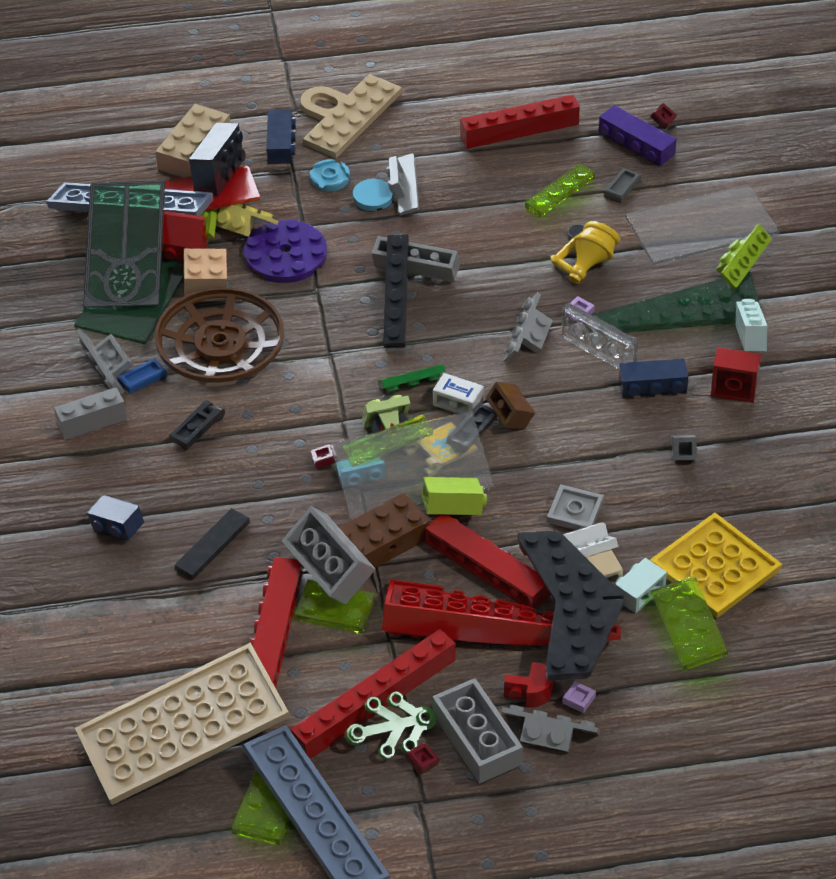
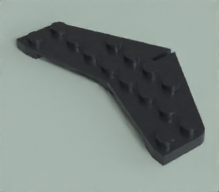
[517,531,625,681]

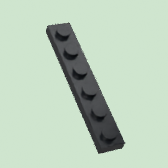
[383,234,409,348]

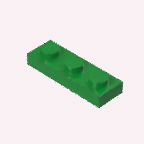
[377,364,446,392]

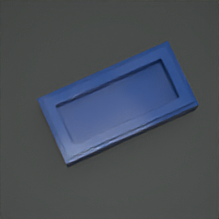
[118,358,167,394]

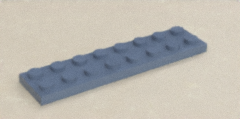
[47,182,213,216]
[243,725,390,879]

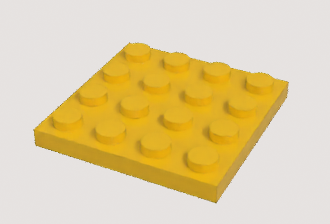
[650,513,782,618]

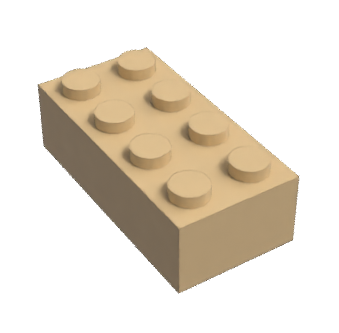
[156,104,230,178]

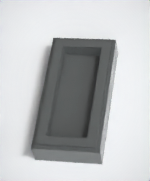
[604,167,641,203]

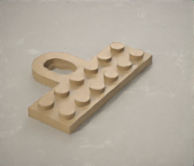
[301,74,402,159]

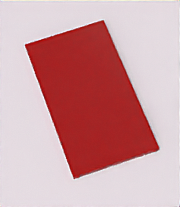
[128,166,261,225]

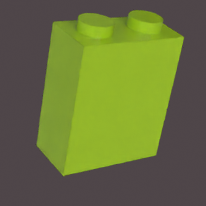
[422,477,487,515]

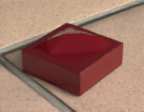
[650,103,678,130]
[311,443,338,469]
[405,742,440,775]

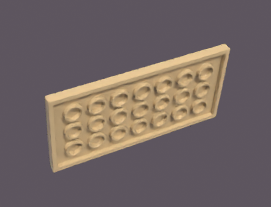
[75,643,290,805]

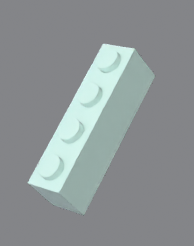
[736,299,767,351]

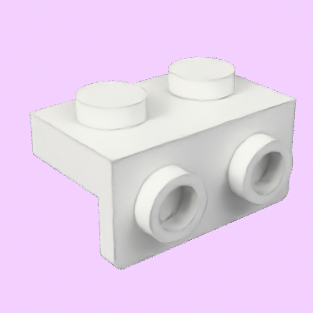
[563,523,618,558]

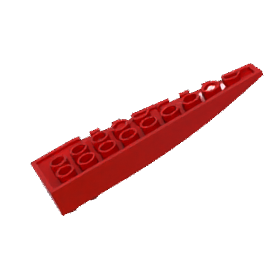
[381,579,621,645]

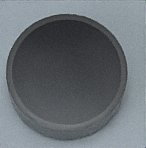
[567,224,584,241]

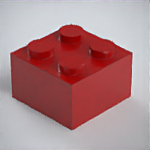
[710,347,761,403]

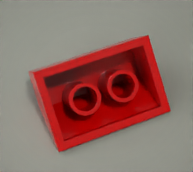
[140,208,208,262]

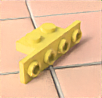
[216,204,279,237]

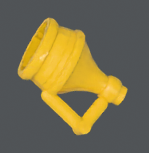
[551,221,621,284]

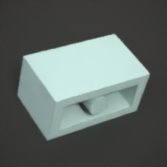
[614,558,667,614]

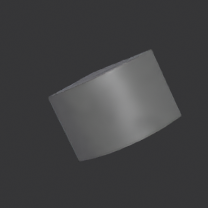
[671,435,697,460]

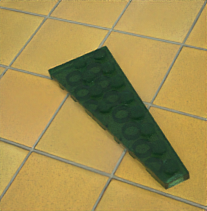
[590,272,761,336]

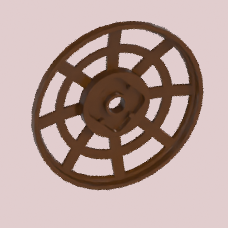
[155,287,284,383]

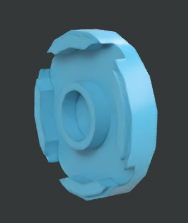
[309,159,350,192]
[353,179,393,211]

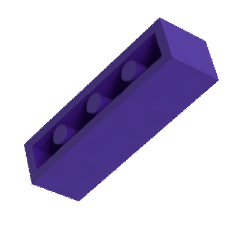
[598,105,677,166]

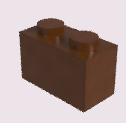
[485,381,535,430]

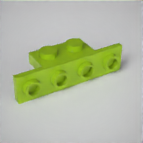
[716,224,772,289]

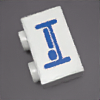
[433,373,484,416]

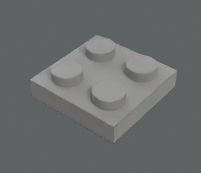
[547,484,604,530]

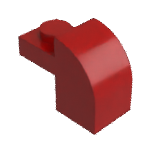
[504,662,555,708]

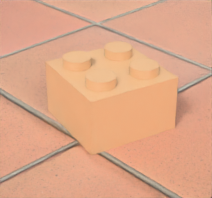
[184,249,227,296]

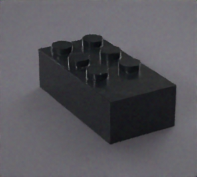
[189,123,246,197]

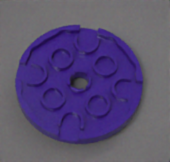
[244,219,327,283]

